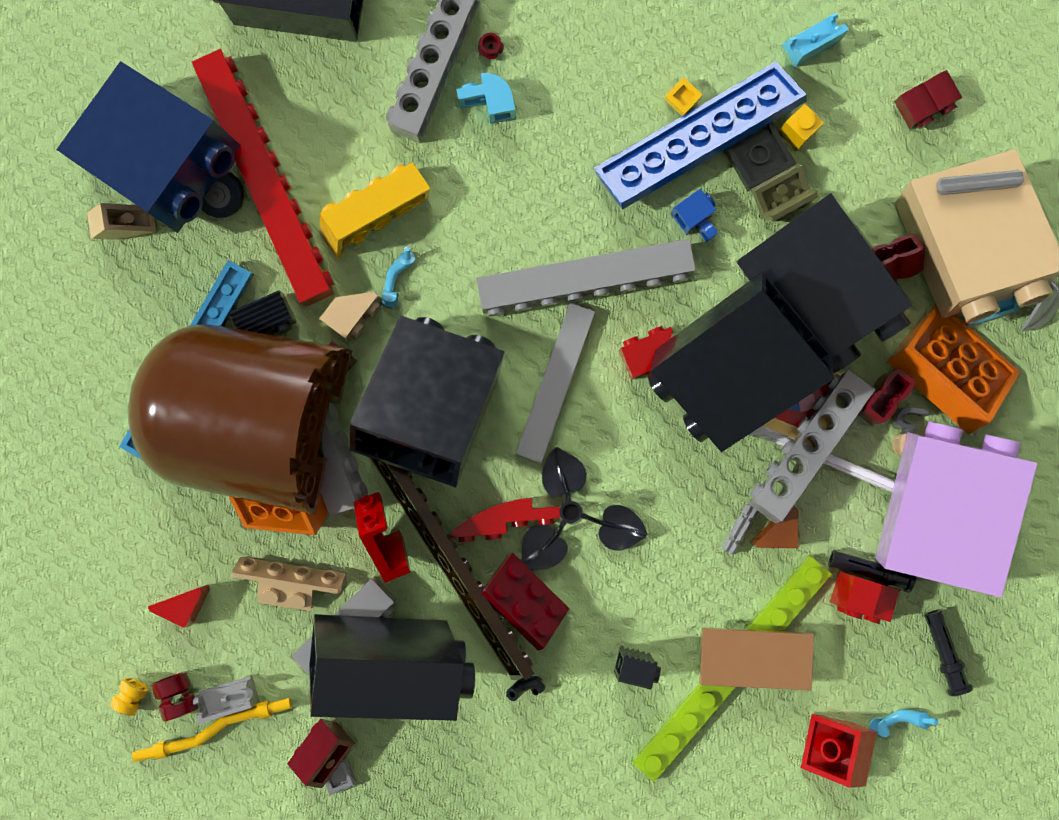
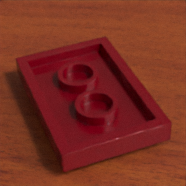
[481,553,570,651]

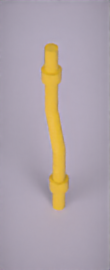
[132,698,292,762]

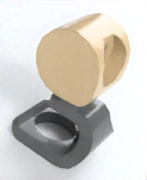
[891,407,929,457]

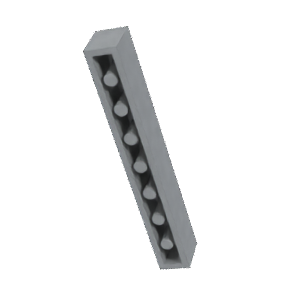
[476,239,695,316]

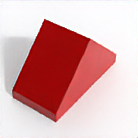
[148,585,210,628]

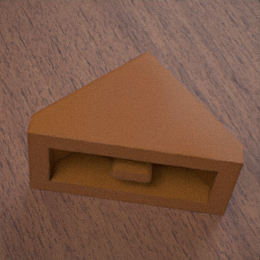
[750,505,798,548]

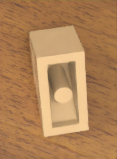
[87,203,156,240]

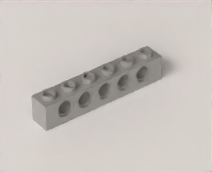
[386,0,480,143]
[748,370,875,523]

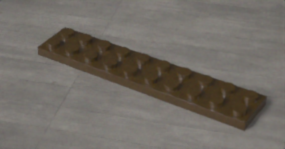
[370,458,535,680]

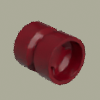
[151,671,199,722]

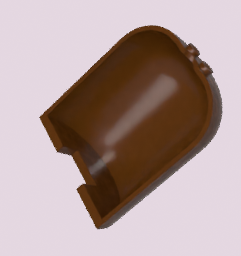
[128,324,353,515]

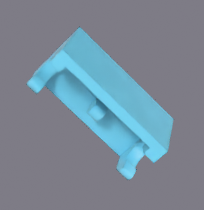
[782,13,849,67]

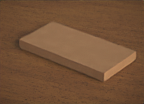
[699,628,814,691]

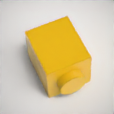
[778,104,824,151]

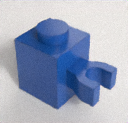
[671,189,718,243]

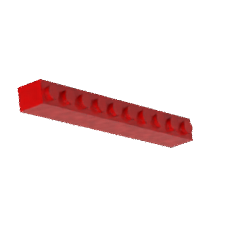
[191,49,335,307]

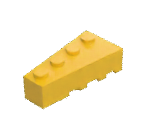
[319,162,430,258]

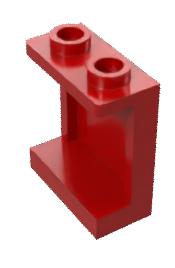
[353,492,411,583]

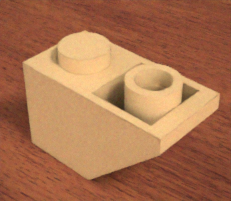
[319,292,382,341]

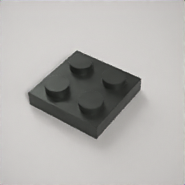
[724,122,796,192]

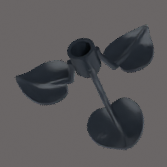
[522,447,647,570]

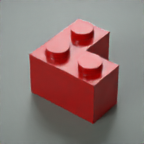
[830,571,900,624]

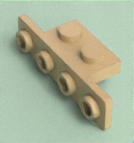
[232,557,346,611]

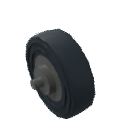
[201,172,244,218]

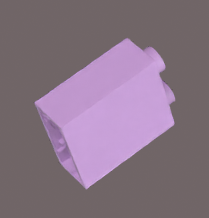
[875,421,1037,598]

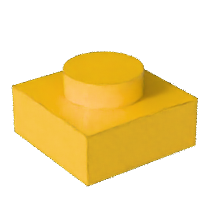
[664,77,703,116]

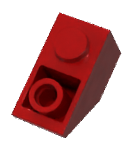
[619,326,673,380]

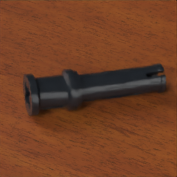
[829,550,916,593]
[924,610,973,696]

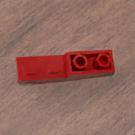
[451,498,561,542]

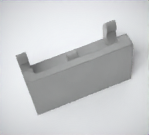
[193,675,259,724]

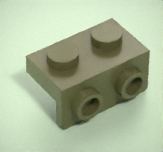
[751,164,819,222]

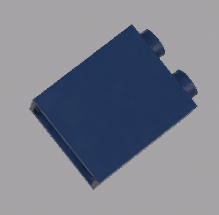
[56,61,241,233]

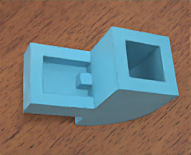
[456,73,516,124]

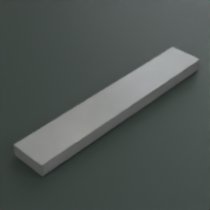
[516,303,595,463]

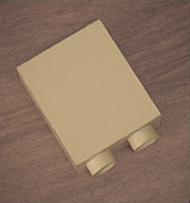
[895,149,1059,323]

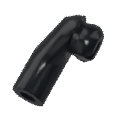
[506,675,545,701]

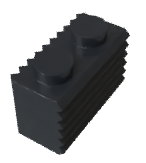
[229,290,297,335]
[614,646,661,690]

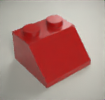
[801,714,877,788]

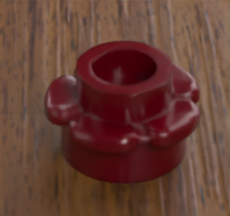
[478,33,504,60]

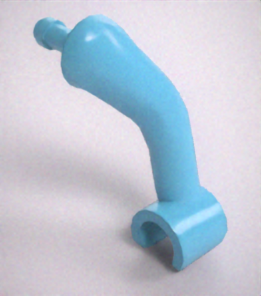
[382,247,415,308]
[870,709,938,737]

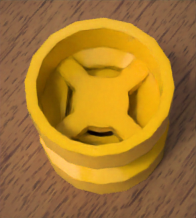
[110,677,149,716]

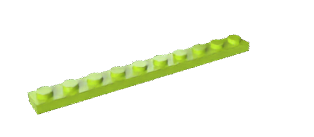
[632,555,832,782]

